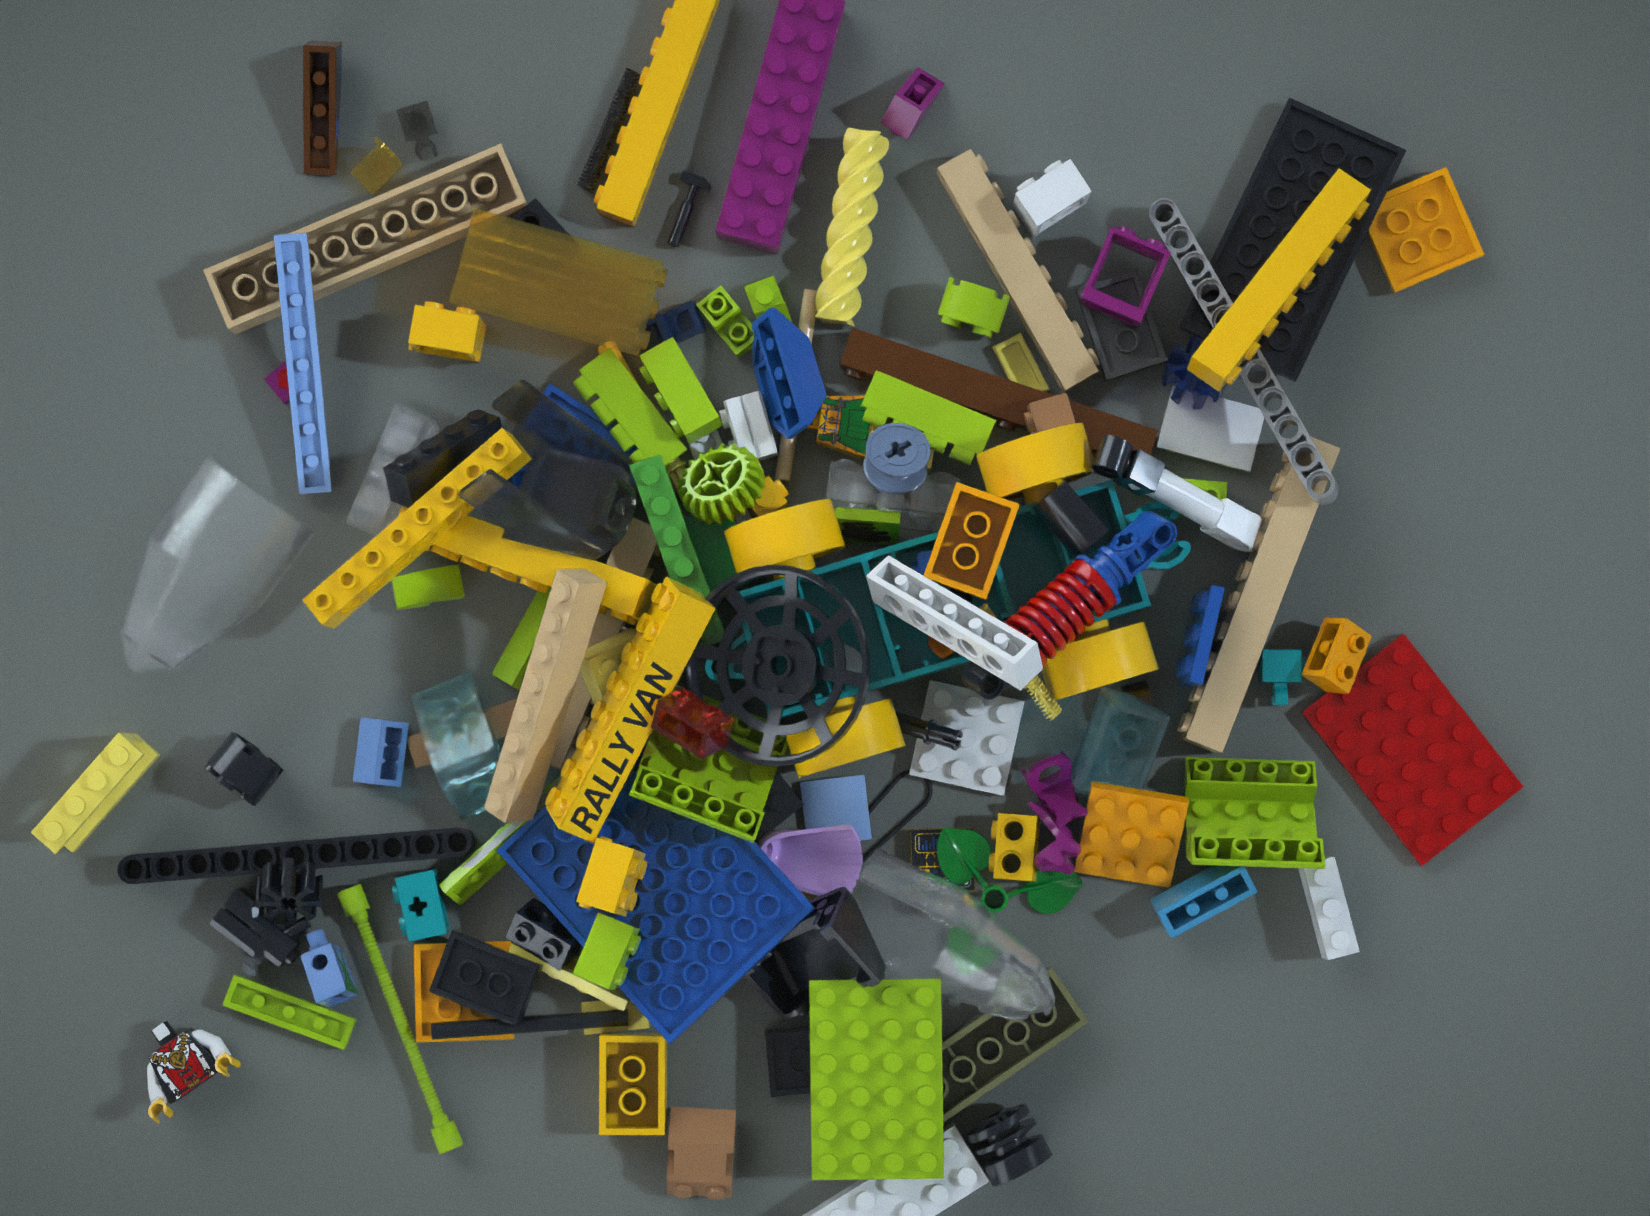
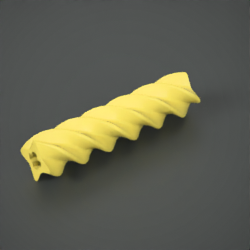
[814,128,889,327]

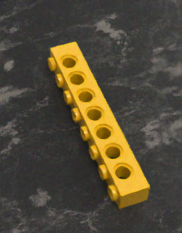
[302,428,532,629]

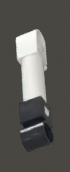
[1091,435,1263,552]

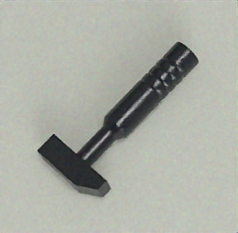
[667,171,712,248]

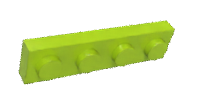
[222,974,357,1050]

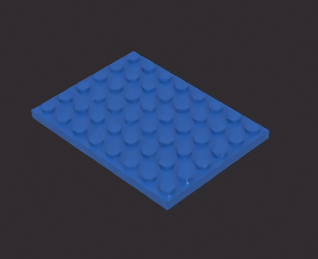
[497,735,816,1044]

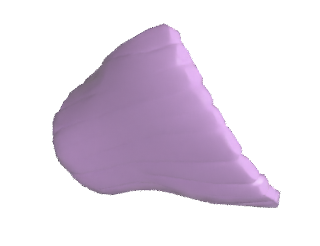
[756,824,863,896]

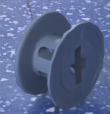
[863,423,931,495]

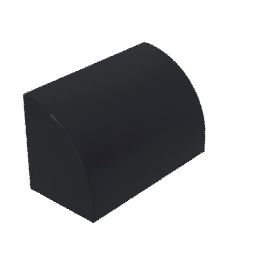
[1031,481,1109,557]

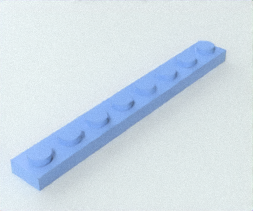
[274,233,332,494]

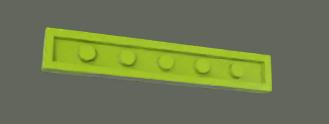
[439,775,562,906]

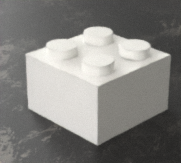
[1012,159,1092,238]

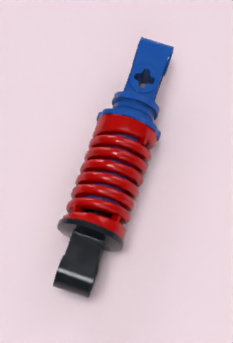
[961,511,1177,700]

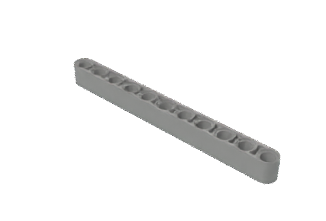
[1149,198,1339,505]

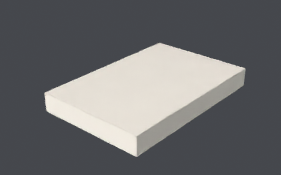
[1156,385,1264,473]

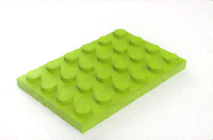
[809,978,944,1180]

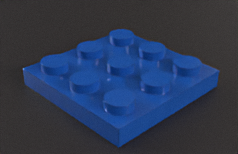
[1175,585,1225,687]

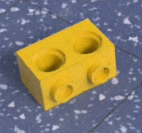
[989,813,1041,882]

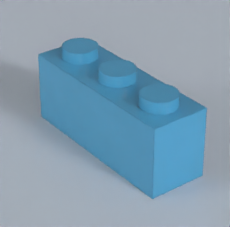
[1149,865,1258,939]

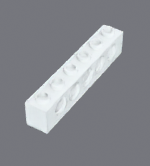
[866,555,1043,691]

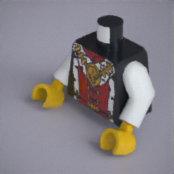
[147,1021,241,1123]

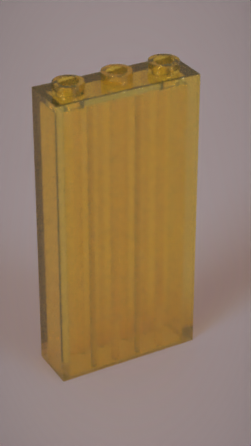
[449,208,668,356]

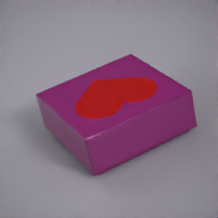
[264,361,290,405]

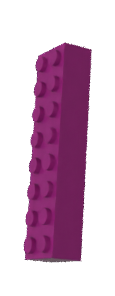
[715,0,845,254]

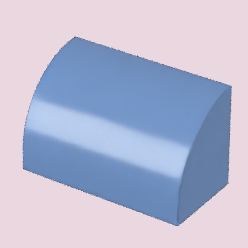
[353,717,409,787]

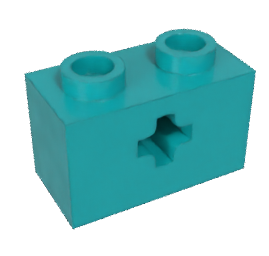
[392,869,451,942]

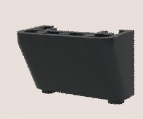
[744,887,886,1021]

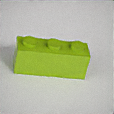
[639,337,723,445]

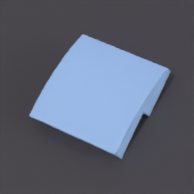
[800,775,872,841]

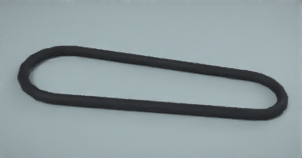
[863,770,933,863]

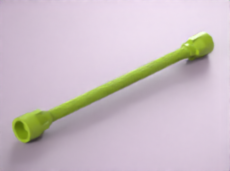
[337,884,464,1154]

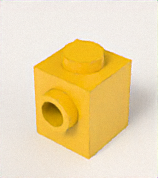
[751,476,789,517]

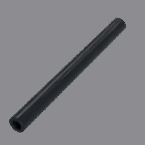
[431,1009,629,1040]

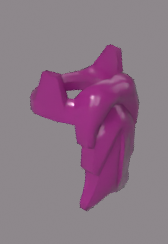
[1020,751,1088,827]
[1027,801,1081,875]

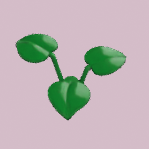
[937,828,1083,976]

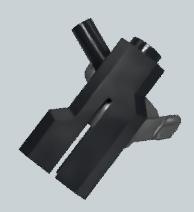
[210,887,312,977]

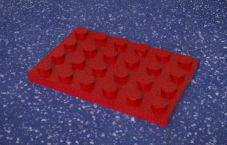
[1300,633,1524,866]

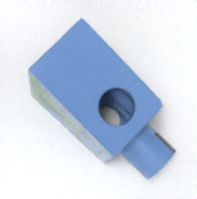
[301,929,360,1008]

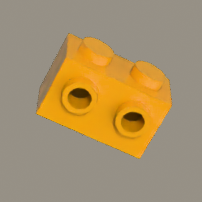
[1301,617,1372,694]

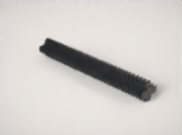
[577,68,641,193]

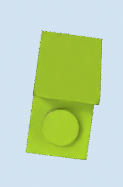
[744,275,792,322]

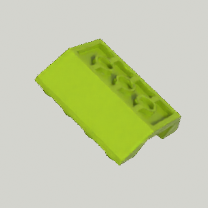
[629,684,788,843]
[1184,757,1325,869]

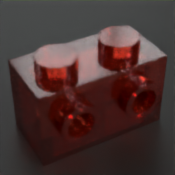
[651,688,734,760]

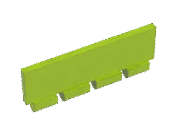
[573,348,687,466]
[861,370,996,465]

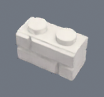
[719,391,778,461]

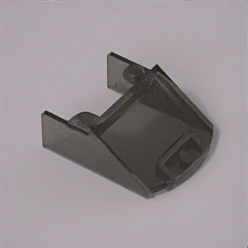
[459,380,637,560]

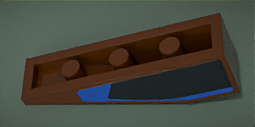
[303,41,342,175]

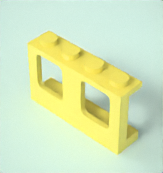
[31,732,160,854]

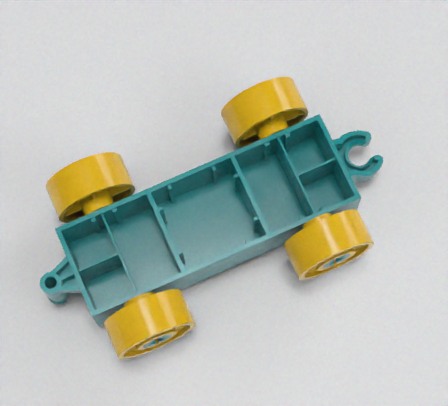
[705,423,1191,778]

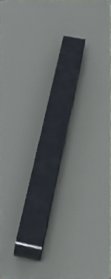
[117,827,475,884]

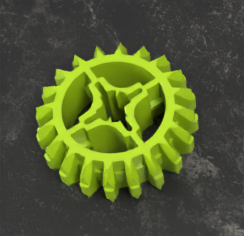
[678,443,765,525]

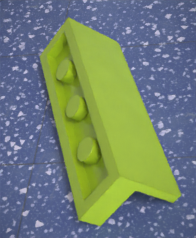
[492,588,551,690]

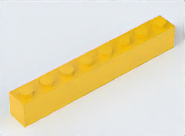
[594,0,720,227]
[1187,168,1371,392]

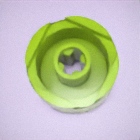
[937,277,1010,338]

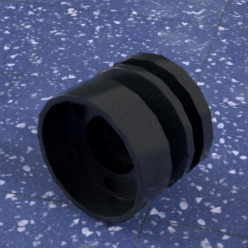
[966,1103,1053,1186]

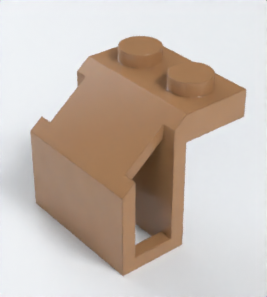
[667,1106,736,1200]

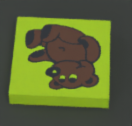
[835,507,901,545]

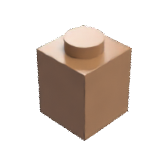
[1023,392,1076,433]

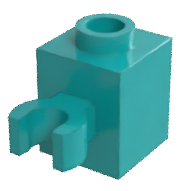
[1258,649,1307,706]

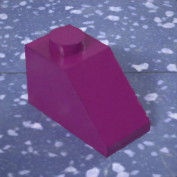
[880,67,945,140]

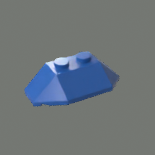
[752,308,827,439]

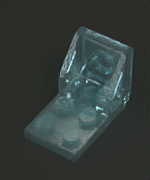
[410,672,502,820]

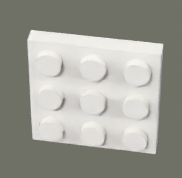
[909,680,1024,796]

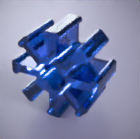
[1162,337,1227,409]

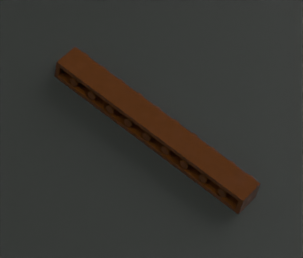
[840,327,1158,457]

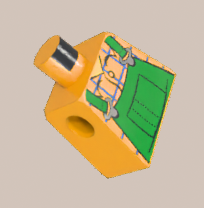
[807,396,871,460]

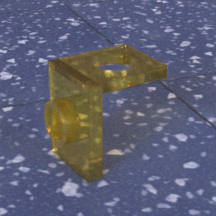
[351,136,404,195]

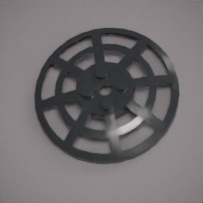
[683,565,871,766]

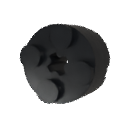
[204,731,284,806]

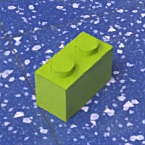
[573,912,641,990]

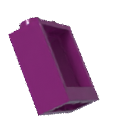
[1078,226,1171,328]

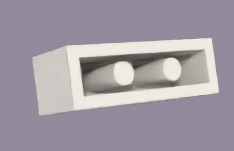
[1298,856,1360,960]

